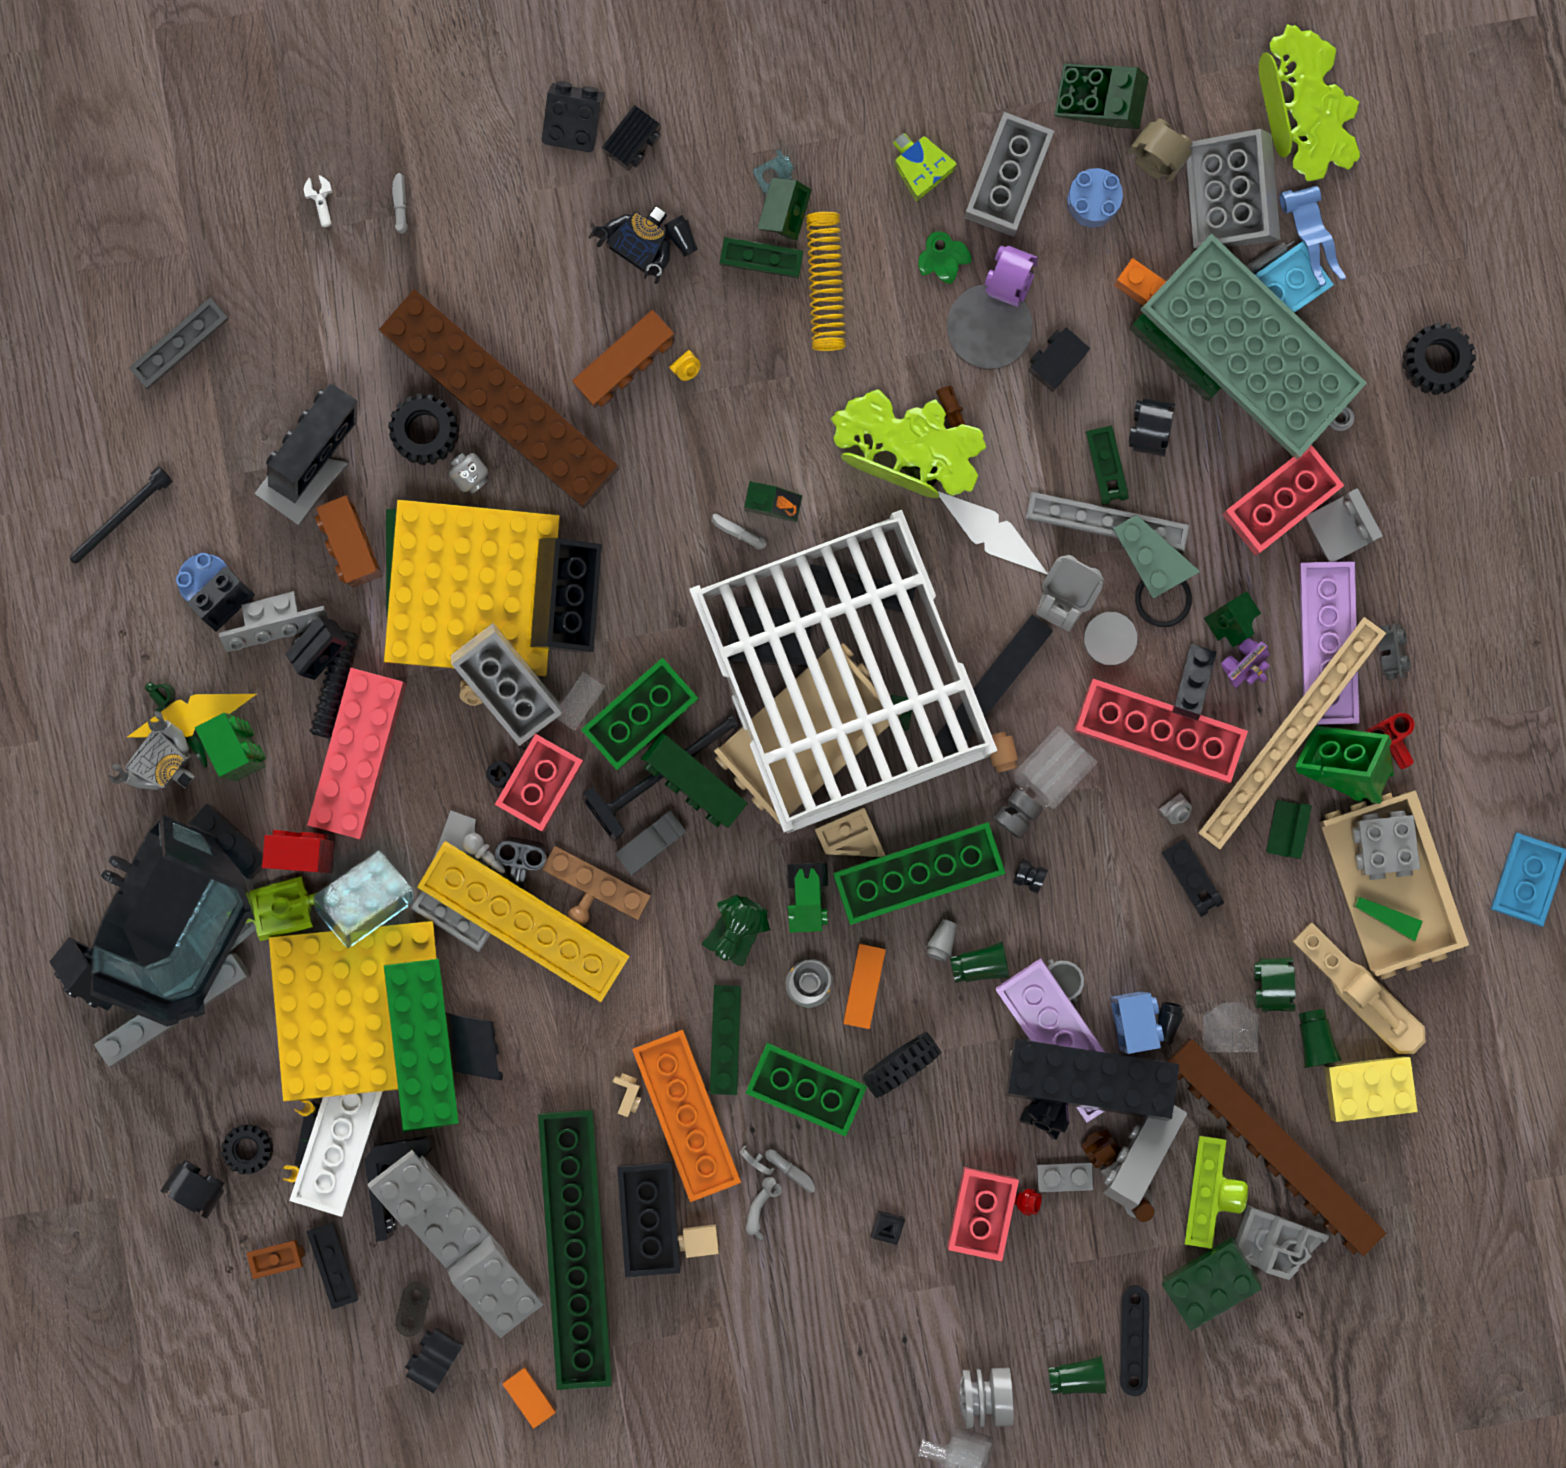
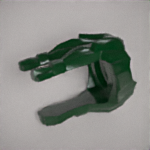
[702,894,771,966]

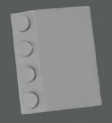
[1187,129,1281,249]

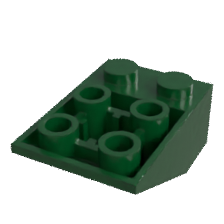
[1054,64,1149,129]

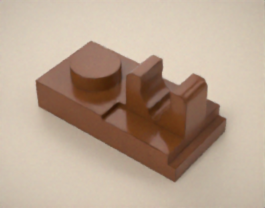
[246,1240,306,1279]

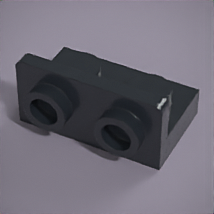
[188,566,255,632]

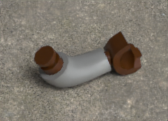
[1081,1130,1155,1222]

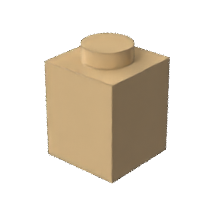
[678,1224,719,1258]

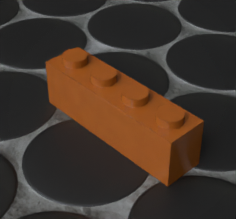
[572,310,675,409]

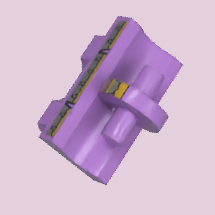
[1221,638,1270,688]

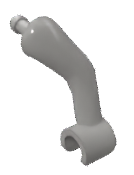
[746,1177,782,1240]

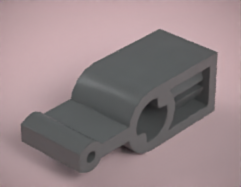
[615,811,687,876]

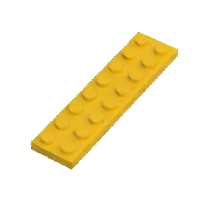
[417,841,630,1002]

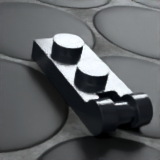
[1161,839,1224,918]

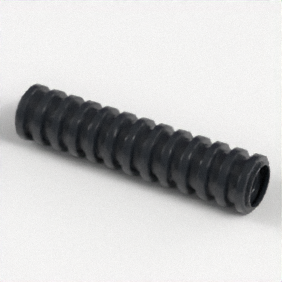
[309,630,359,739]

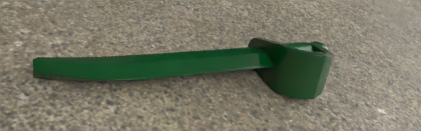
[145,682,207,767]

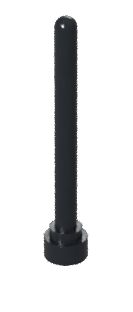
[70,466,173,564]

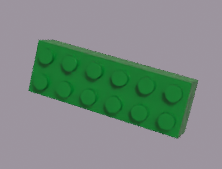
[833,822,1006,925]
[384,959,459,1132]

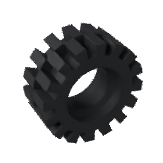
[221,1124,273,1175]

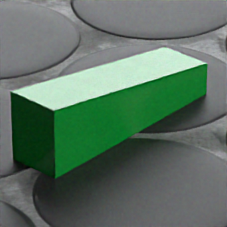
[1353,897,1423,942]

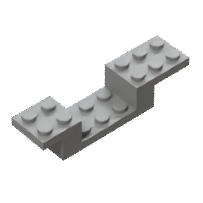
[368,1150,544,1338]

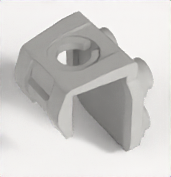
[1036,555,1104,632]

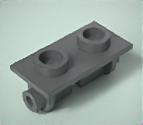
[1379,624,1411,680]

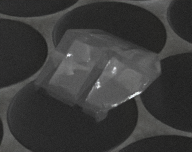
[1203,1002,1258,1053]

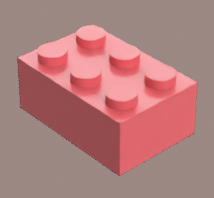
[495,734,584,832]
[947,1167,1019,1261]

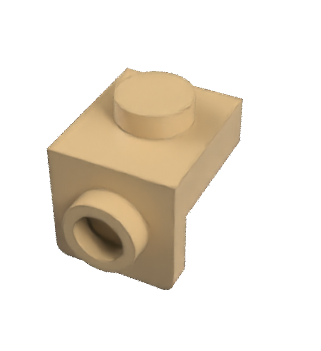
[612,1073,641,1117]

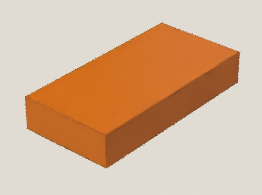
[502,1367,556,1429]

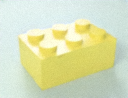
[1324,1056,1418,1122]

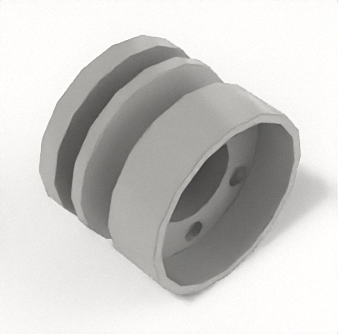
[959,1367,1014,1428]

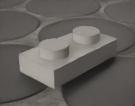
[1037,1162,1093,1192]

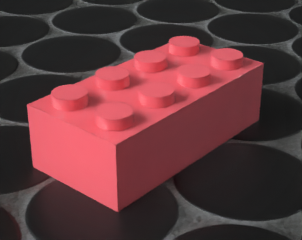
[1222,445,1344,556]

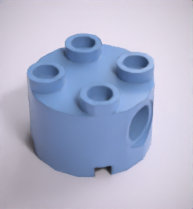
[1067,168,1123,228]

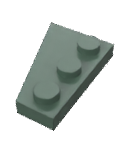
[1113,515,1200,599]

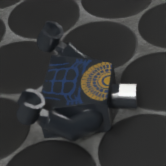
[588,206,670,284]

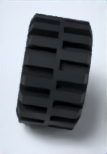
[1402,323,1476,395]
[388,394,459,465]

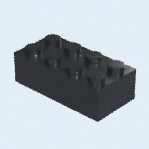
[266,383,357,503]
[530,538,602,653]
[617,1161,681,1277]

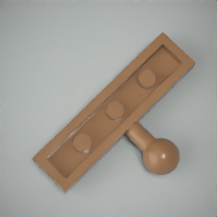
[542,846,651,926]

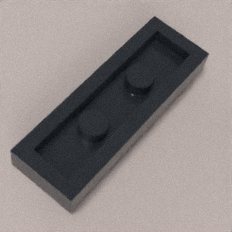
[1172,644,1217,721]
[306,1222,359,1310]

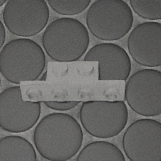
[219,591,329,652]

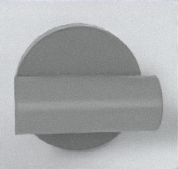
[1159,793,1192,824]

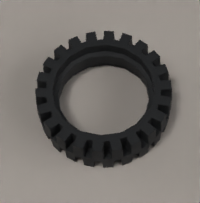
[862,1032,941,1098]

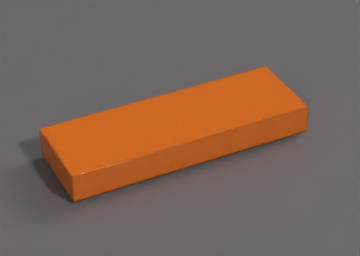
[843,944,886,1029]

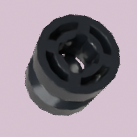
[1012,859,1048,894]

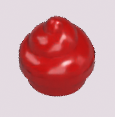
[1014,1188,1042,1216]

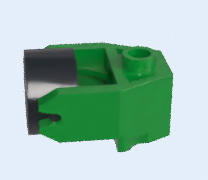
[787,862,829,933]

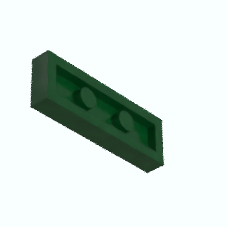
[719,237,803,279]

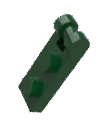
[1085,425,1129,505]

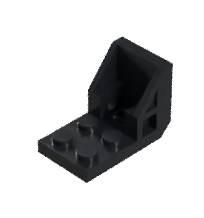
[364,1135,435,1242]

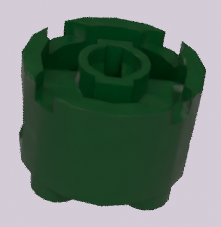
[1254,957,1296,1012]

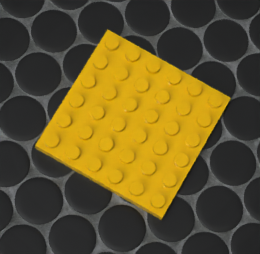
[383,500,560,677]
[269,921,436,1102]

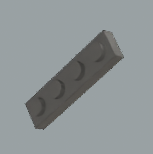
[129,298,229,389]

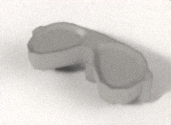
[740,1146,774,1176]

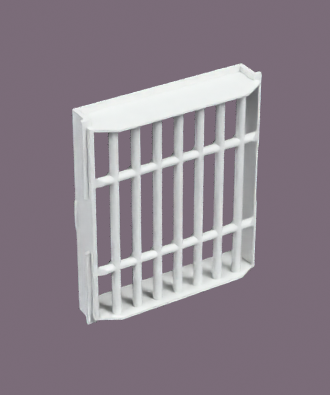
[689,510,997,834]

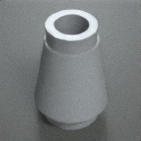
[926,919,957,962]

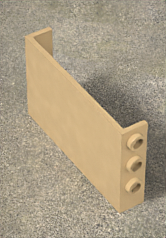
[714,643,902,824]
[1319,790,1469,980]

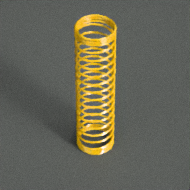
[806,212,846,351]

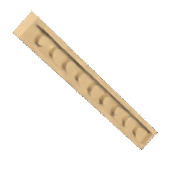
[1199,617,1386,850]

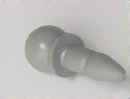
[462,833,505,873]

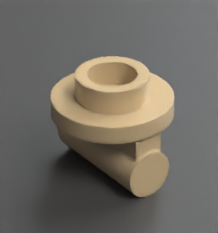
[460,680,483,706]

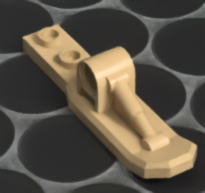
[1292,923,1426,1054]

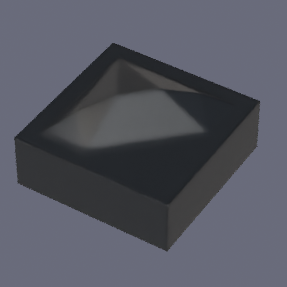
[870,1210,905,1245]

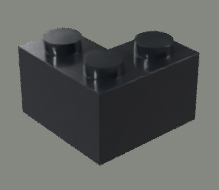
[49,937,125,1011]

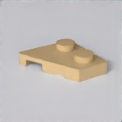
[815,808,885,857]

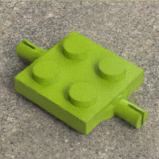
[245,876,327,941]

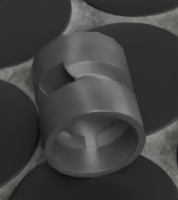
[993,788,1044,840]

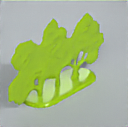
[1259,24,1360,181]
[831,389,986,499]

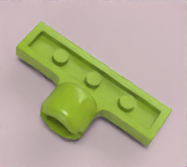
[1185,1136,1248,1249]

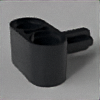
[495,836,549,889]

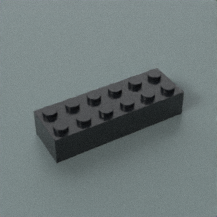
[1005,1039,1179,1121]

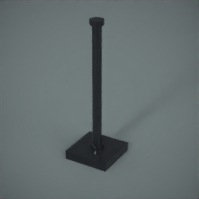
[582,714,740,842]

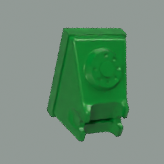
[1295,726,1394,804]

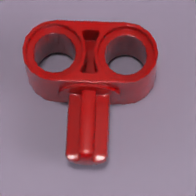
[1365,713,1415,770]

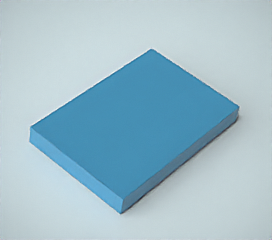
[1490,833,1566,927]

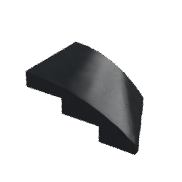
[445,1012,503,1080]

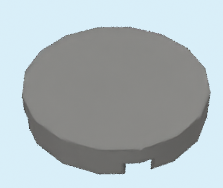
[1083,612,1137,666]

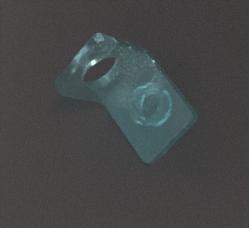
[753,149,794,193]

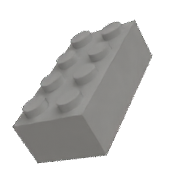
[964,112,1054,237]
[450,623,562,746]

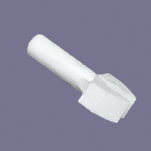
[304,175,333,227]

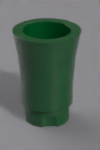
[950,941,1010,983]
[1299,1009,1342,1068]
[1048,1356,1107,1395]

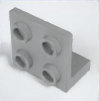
[1305,488,1383,562]

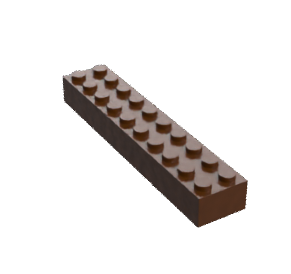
[378,289,619,509]

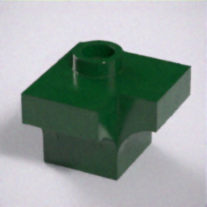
[1203,591,1261,648]

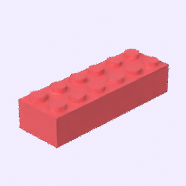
[307,668,406,840]
[1073,679,1248,784]

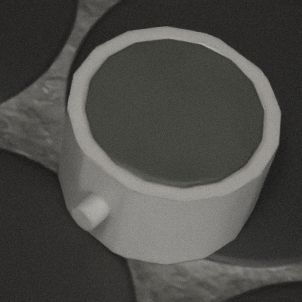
[1047,959,1084,1003]

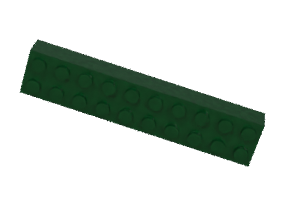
[538,1109,613,1390]

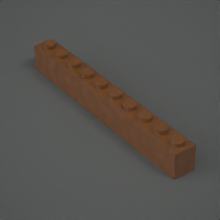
[1167,1038,1387,1256]

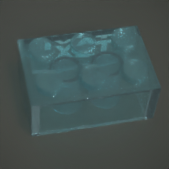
[313,850,413,949]

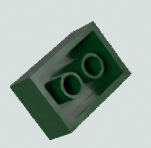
[1162,1236,1262,1331]

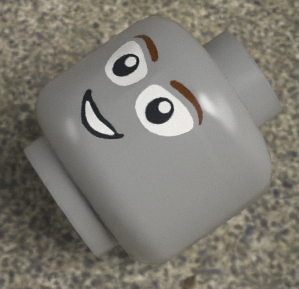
[449,453,489,493]

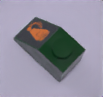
[744,481,802,522]

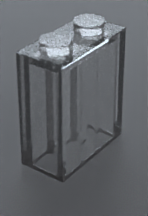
[1012,725,1098,811]

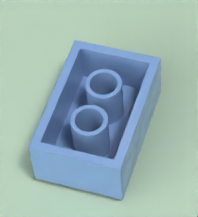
[1110,991,1164,1054]

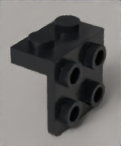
[542,81,605,152]

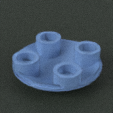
[176,553,227,602]

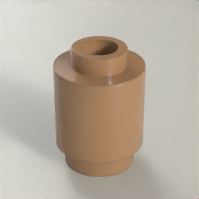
[990,732,1019,773]

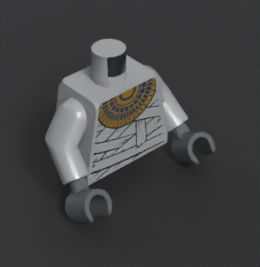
[107,711,195,790]

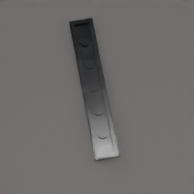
[935,614,1053,755]

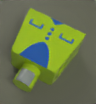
[893,133,957,202]

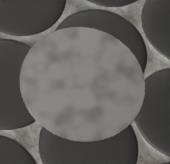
[947,284,1033,369]

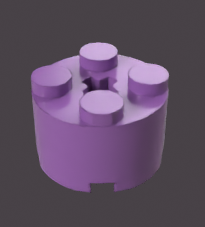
[985,246,1039,308]

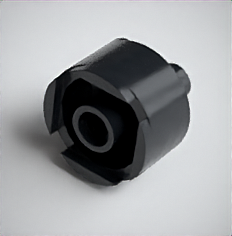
[1129,398,1175,457]
[160,1160,225,1219]

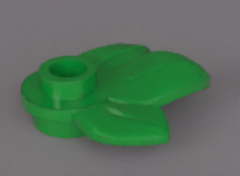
[918,231,971,284]

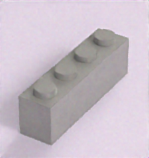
[1103,1105,1187,1210]

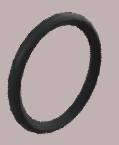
[1135,581,1192,627]

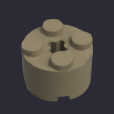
[1129,118,1193,182]

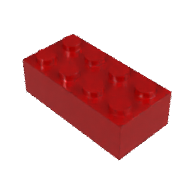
[262,830,335,873]

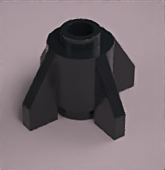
[1019,1100,1069,1140]

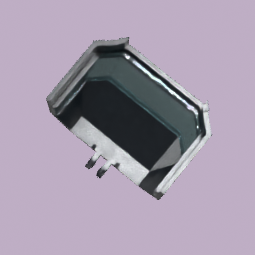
[90,815,255,1027]

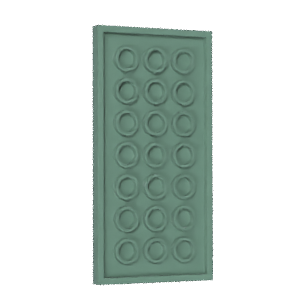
[1140,233,1367,459]

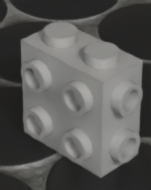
[1352,811,1420,880]

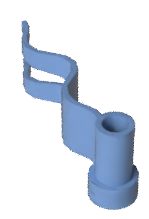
[1279,185,1346,286]

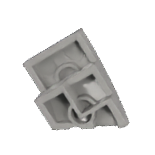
[254,459,348,526]
[1235,1206,1329,1280]

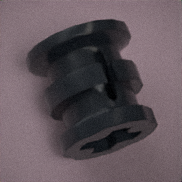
[486,761,514,788]

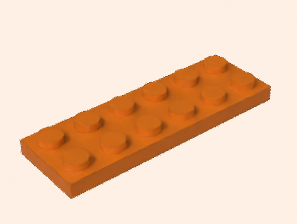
[632,1029,741,1202]

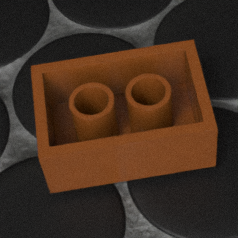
[315,495,383,588]

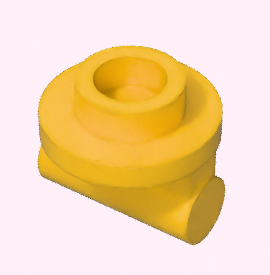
[669,350,701,381]

